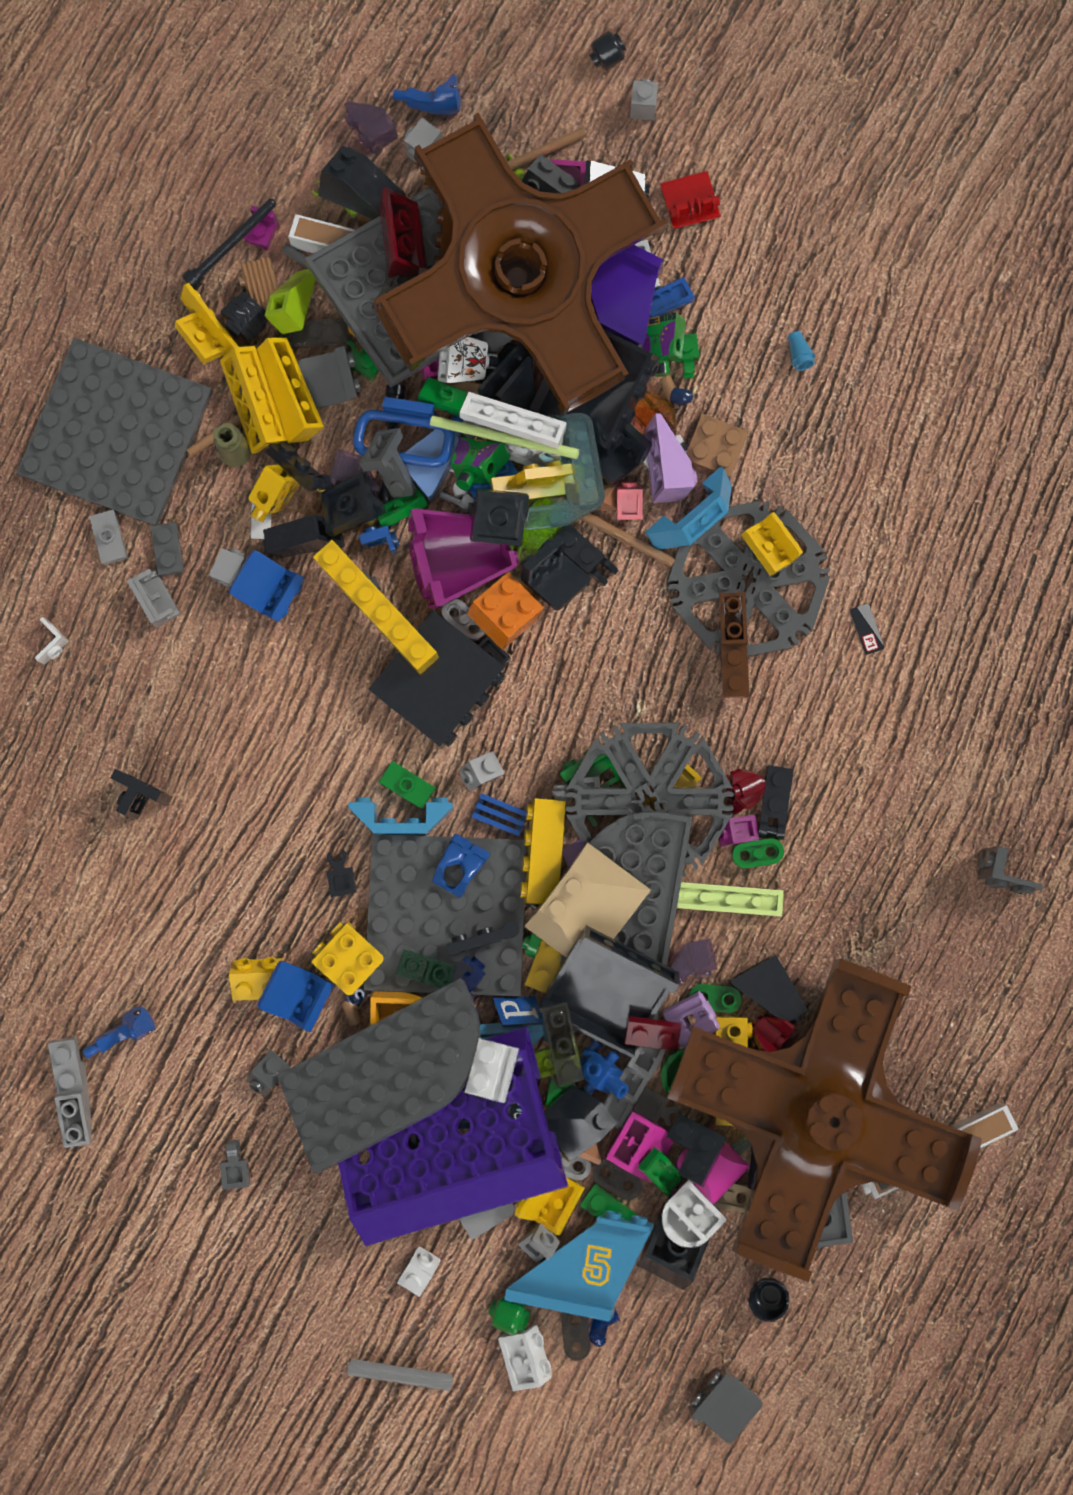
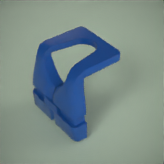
[432,834,490,898]

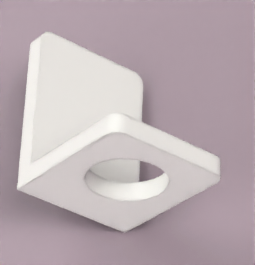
[35,617,69,665]

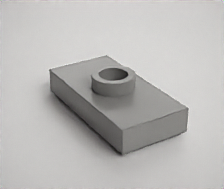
[89,510,128,565]

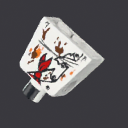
[437,337,499,383]

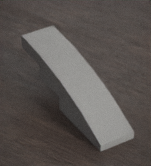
[603,1046,666,1130]

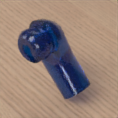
[589,1309,620,1347]

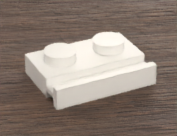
[465,1039,519,1103]

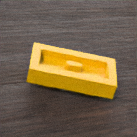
[525,940,562,993]

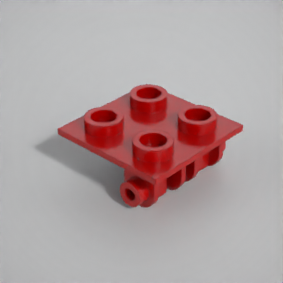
[660,171,721,230]

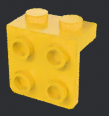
[311,921,384,995]
[515,1177,585,1235]

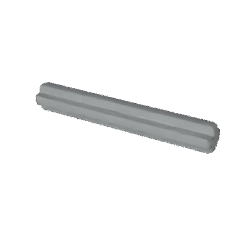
[347,1359,453,1391]

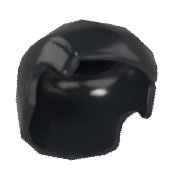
[748,1278,790,1322]

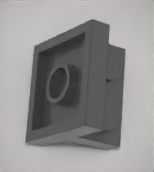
[817,1192,853,1248]

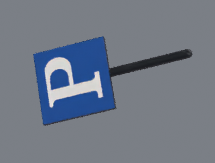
[493,996,546,1027]

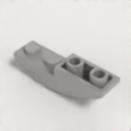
[48,1036,91,1148]

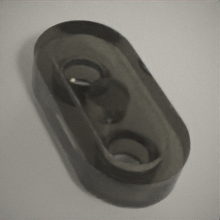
[592,1158,642,1200]
[561,1312,590,1361]

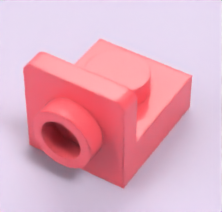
[616,481,643,520]

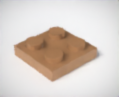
[686,414,749,479]

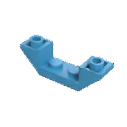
[645,467,732,550]
[348,797,454,835]

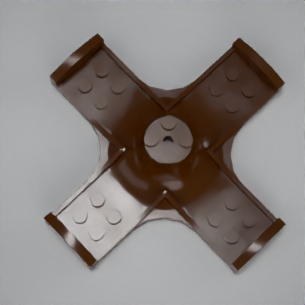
[374,113,668,415]
[664,959,982,1282]

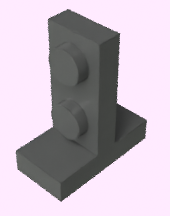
[359,428,417,498]

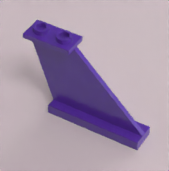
[591,245,663,349]

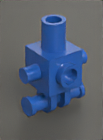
[568,1040,629,1099]

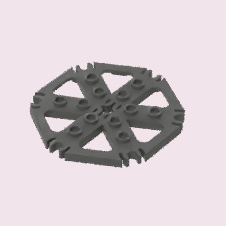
[667,500,831,657]
[566,722,734,877]

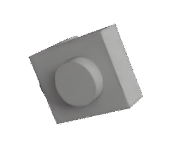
[459,751,505,792]
[518,1223,560,1263]

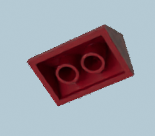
[379,188,427,278]

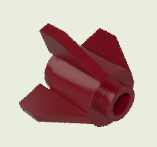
[725,769,766,815]
[752,1014,799,1052]

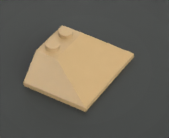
[524,842,651,957]

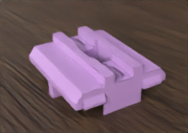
[663,991,720,1048]

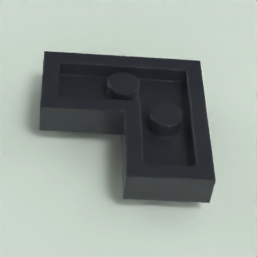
[667,1113,727,1187]

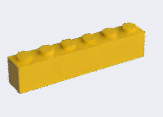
[313,540,439,675]

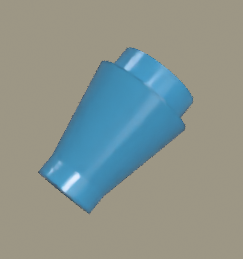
[787,331,815,371]

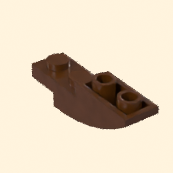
[719,592,750,698]

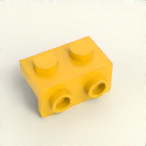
[741,512,803,576]
[229,957,284,1001]

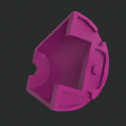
[408,509,519,609]

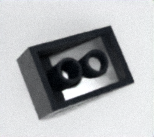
[318,145,407,219]
[636,1187,721,1290]

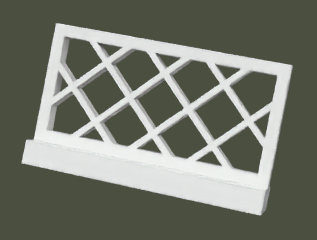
[460,392,567,466]

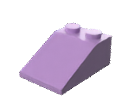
[644,413,697,503]

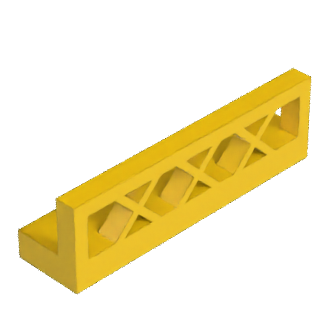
[220,346,287,454]

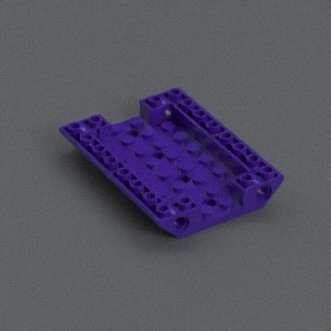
[338,1026,568,1246]

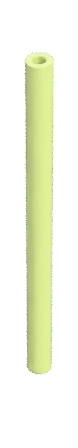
[430,416,579,459]

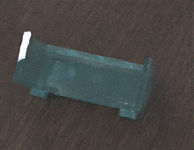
[525,413,605,530]

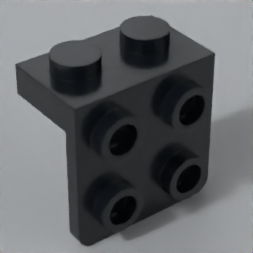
[579,424,653,484]
[521,534,591,611]

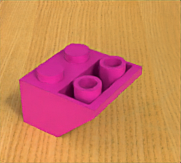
[605,1109,674,1182]

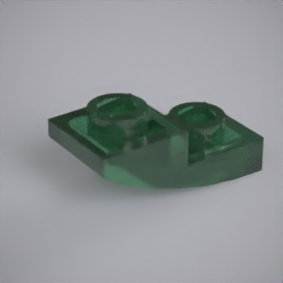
[396,949,456,988]

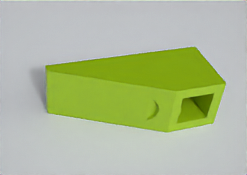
[265,269,316,334]

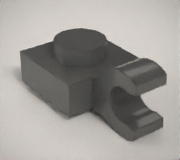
[220,1140,251,1190]

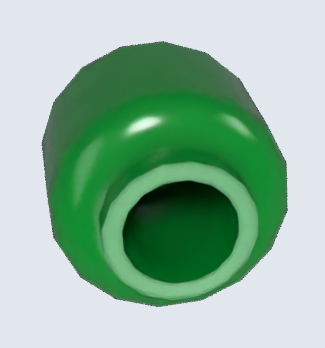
[489,1294,530,1335]

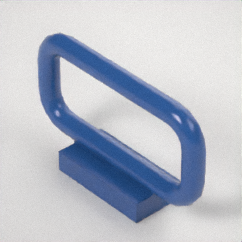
[353,397,454,468]

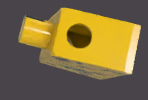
[249,464,300,522]

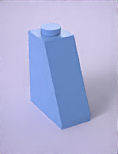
[404,429,460,504]

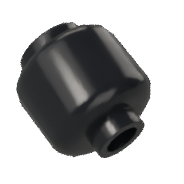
[589,31,627,71]

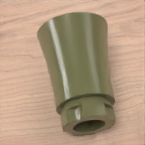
[213,423,252,467]

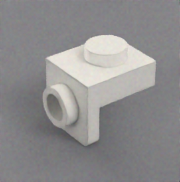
[397,1247,441,1297]

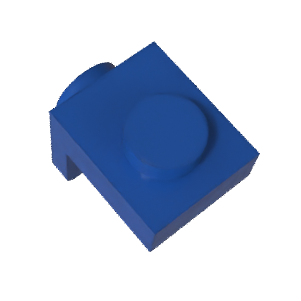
[358,526,400,555]

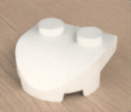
[662,1180,727,1247]

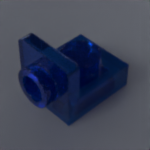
[461,956,487,993]

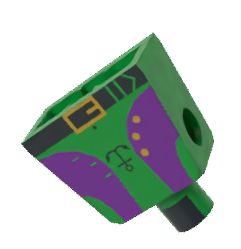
[643,313,685,377]
[451,433,511,491]

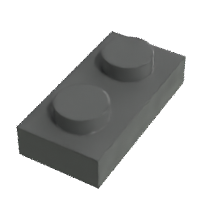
[151,522,185,577]

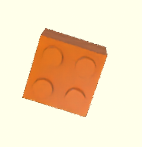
[467,572,544,650]

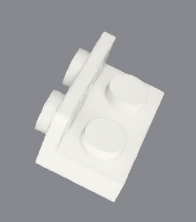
[498,1325,552,1391]

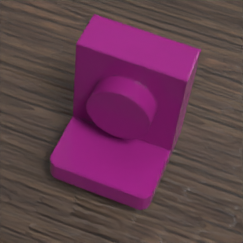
[244,206,279,250]
[718,815,759,847]

